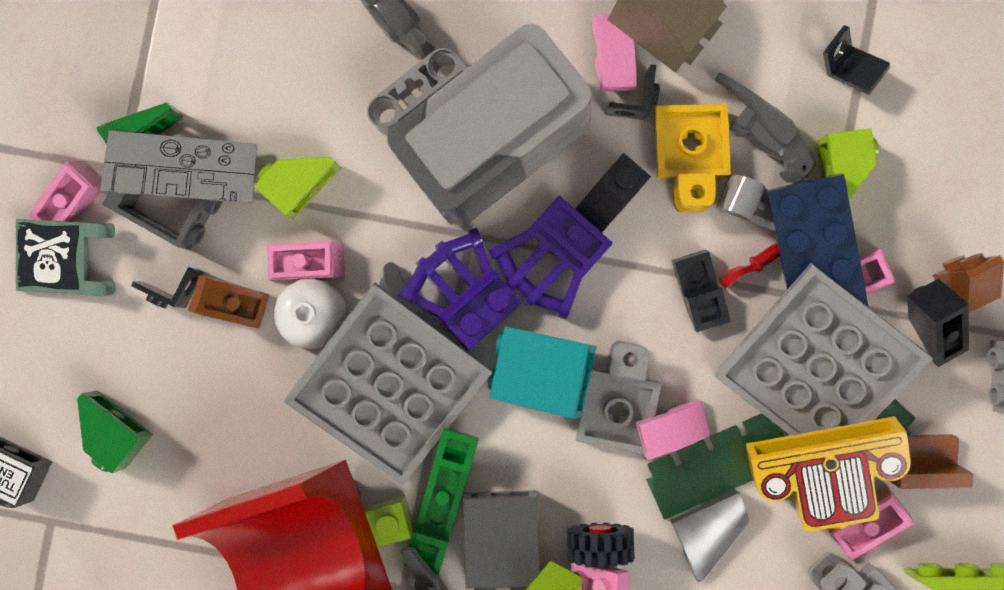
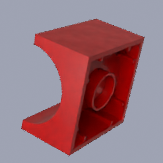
[172,459,392,590]

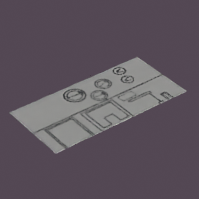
[100,131,257,203]

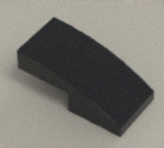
[671,250,731,332]

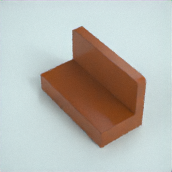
[889,434,973,489]

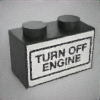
[0,437,52,508]

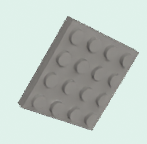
[714,263,933,435]
[283,282,492,485]

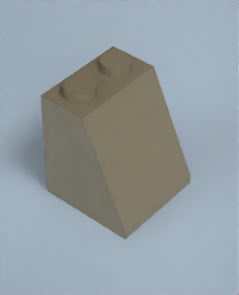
[607,0,727,73]

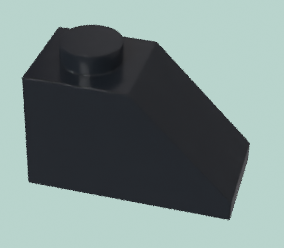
[576,152,651,233]
[907,278,969,367]

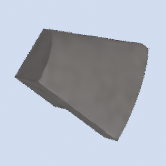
[670,488,749,582]

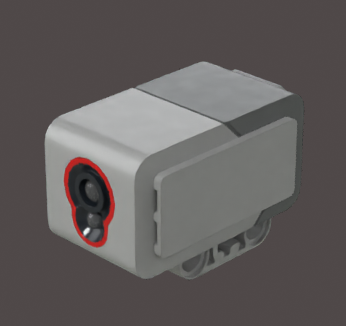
[367,24,591,226]

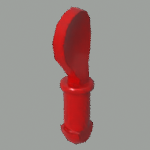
[721,242,780,288]

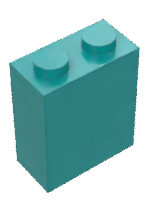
[488,326,597,419]

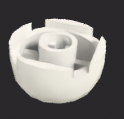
[274,278,348,350]

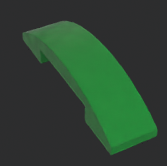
[404,428,479,576]

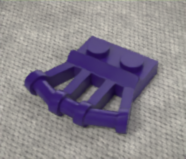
[489,195,613,320]
[398,227,523,352]

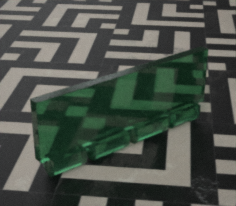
[646,413,785,520]

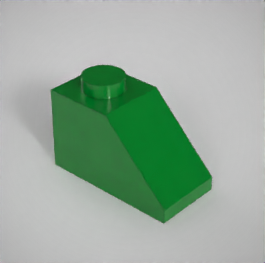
[77,391,153,474]

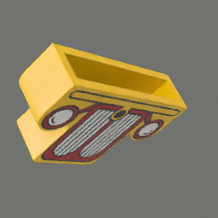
[746,416,911,532]

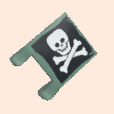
[16,219,115,297]

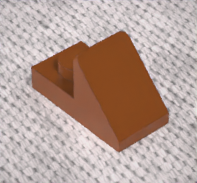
[188,275,269,328]

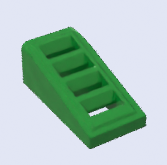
[96,102,183,144]

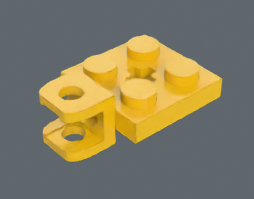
[653,104,731,213]

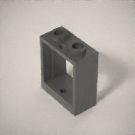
[102,192,223,250]

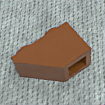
[932,253,1004,313]

